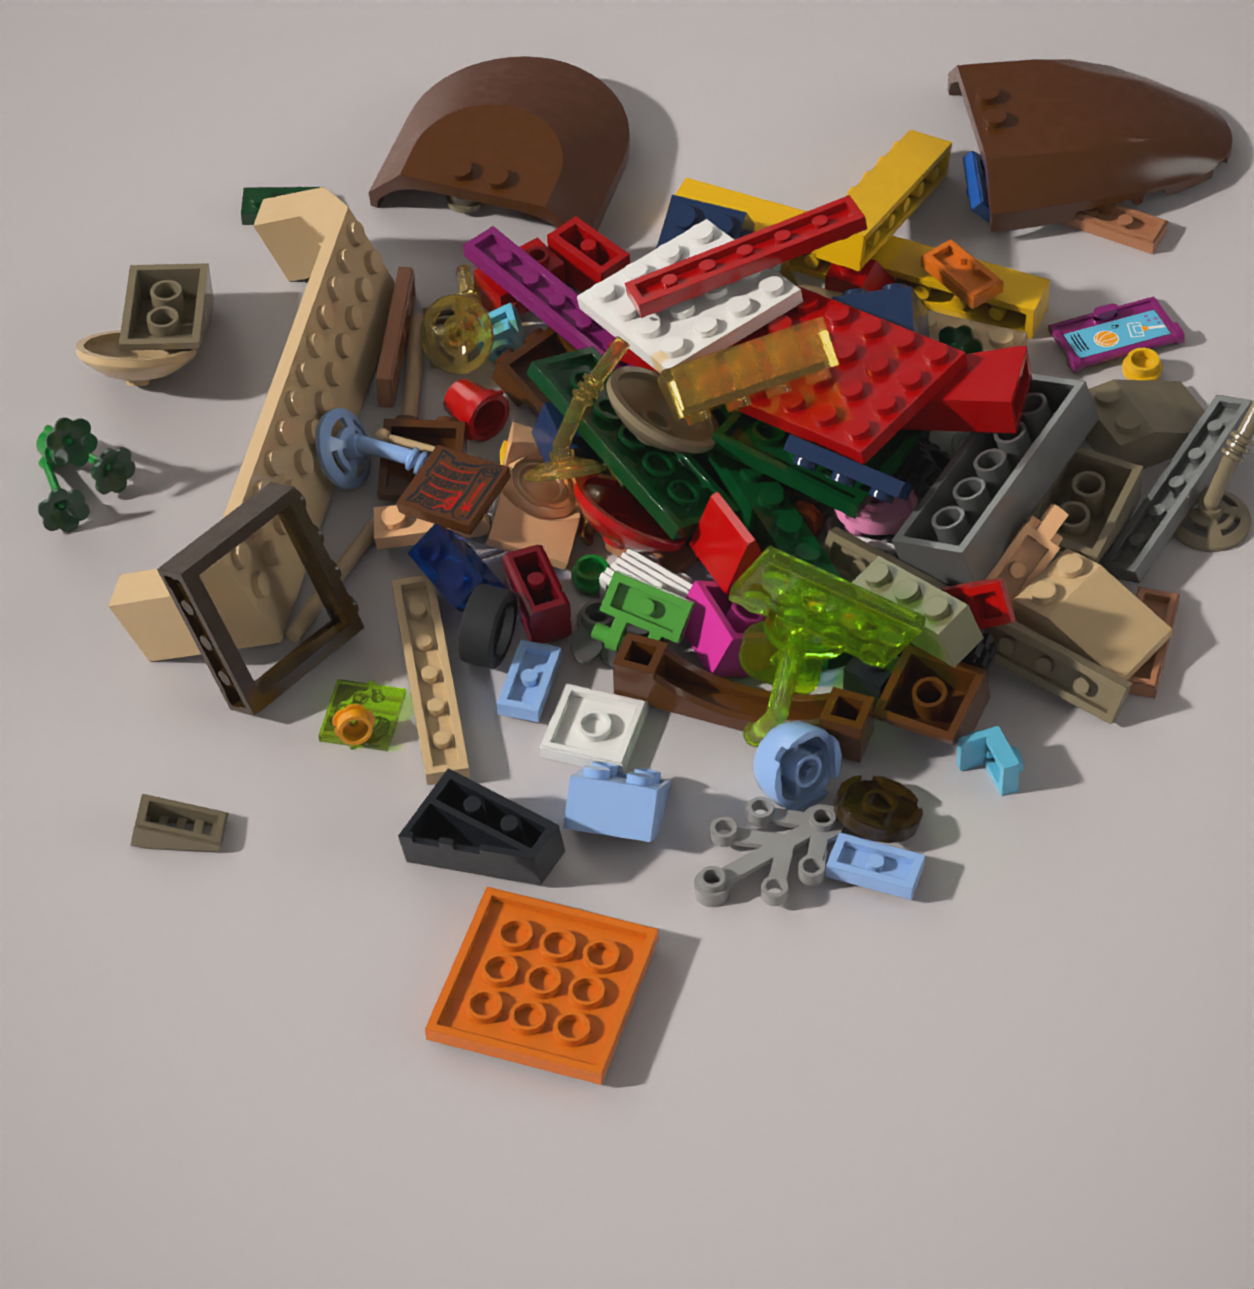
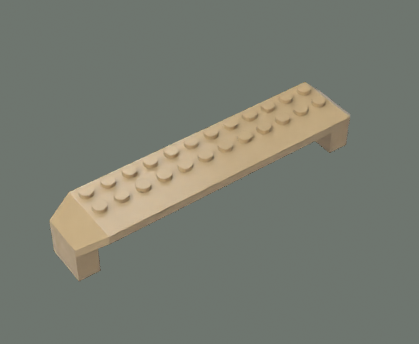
[108,187,395,662]

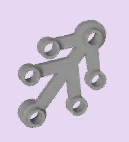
[694,797,845,907]

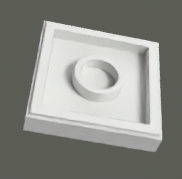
[539,683,648,773]

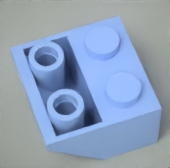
[563,761,672,842]

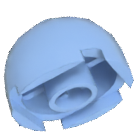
[753,721,842,811]

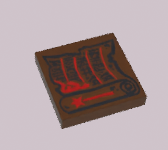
[396,445,511,535]

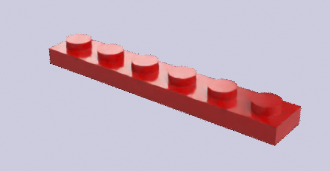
[624,195,868,318]

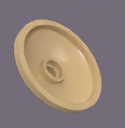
[76,330,197,386]

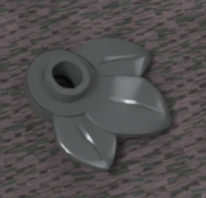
[570,599,650,667]

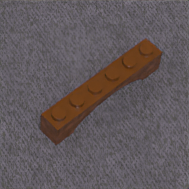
[612,632,875,763]

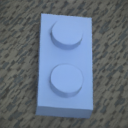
[496,640,562,723]
[825,832,925,900]

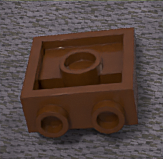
[492,327,577,418]
[377,415,468,501]

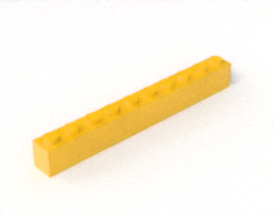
[667,177,1051,339]

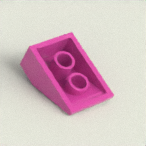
[684,580,815,677]

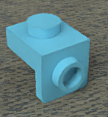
[475,302,525,363]
[956,726,1024,796]

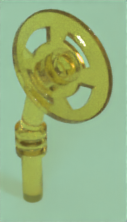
[421,265,494,375]
[523,336,630,482]

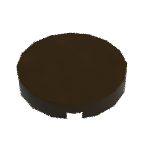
[833,775,923,843]

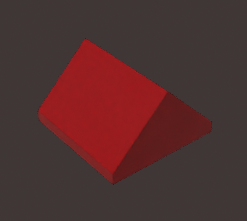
[689,492,782,598]

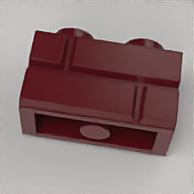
[502,544,572,644]

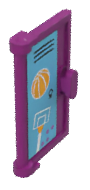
[1048,296,1185,373]

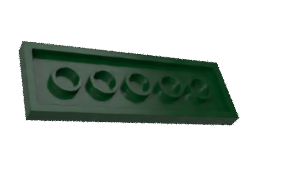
[526,346,740,540]

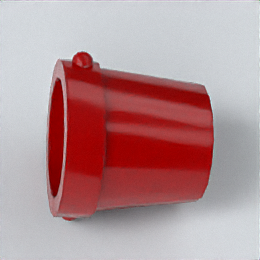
[443,379,510,442]

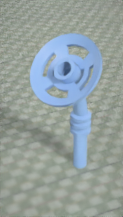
[316,408,428,490]

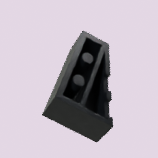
[398,768,565,885]

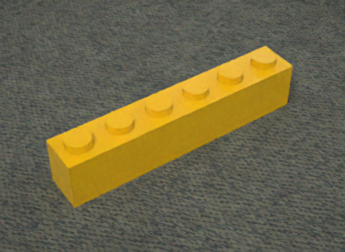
[815,129,953,271]

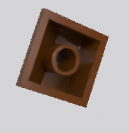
[872,644,990,745]

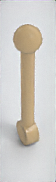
[375,428,435,454]

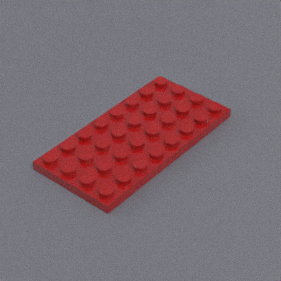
[608,284,967,465]

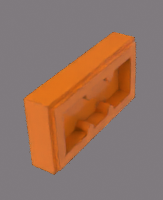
[920,239,1004,309]

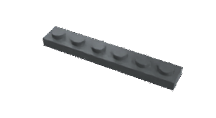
[1100,394,1253,583]

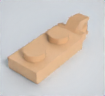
[985,504,1069,612]

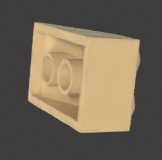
[1014,548,1173,680]

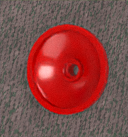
[573,473,689,553]

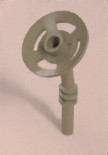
[1173,400,1254,552]

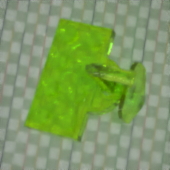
[729,546,926,747]

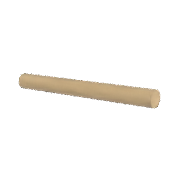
[402,313,425,418]
[285,518,374,643]

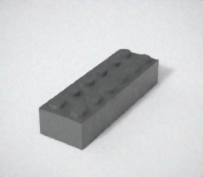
[892,373,1099,585]

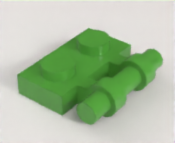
[591,570,696,653]

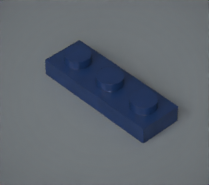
[783,434,913,504]

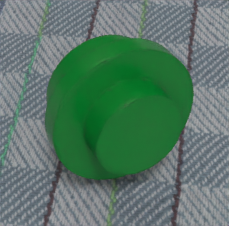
[571,554,610,594]

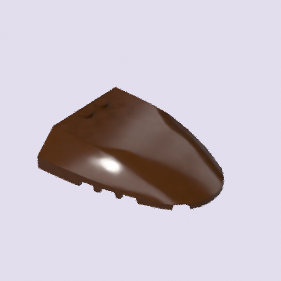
[947,59,1233,232]

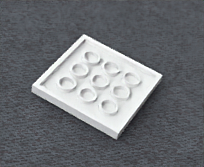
[576,219,803,382]

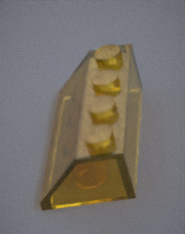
[657,316,839,426]

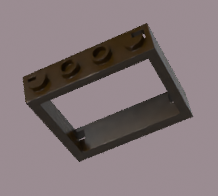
[157,482,365,716]

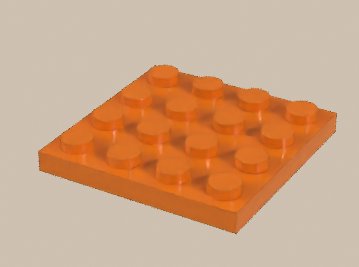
[425,886,659,1085]

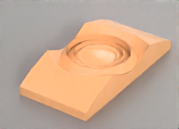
[485,422,590,570]

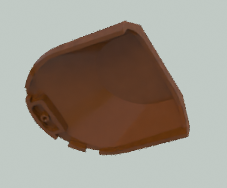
[368,56,630,231]

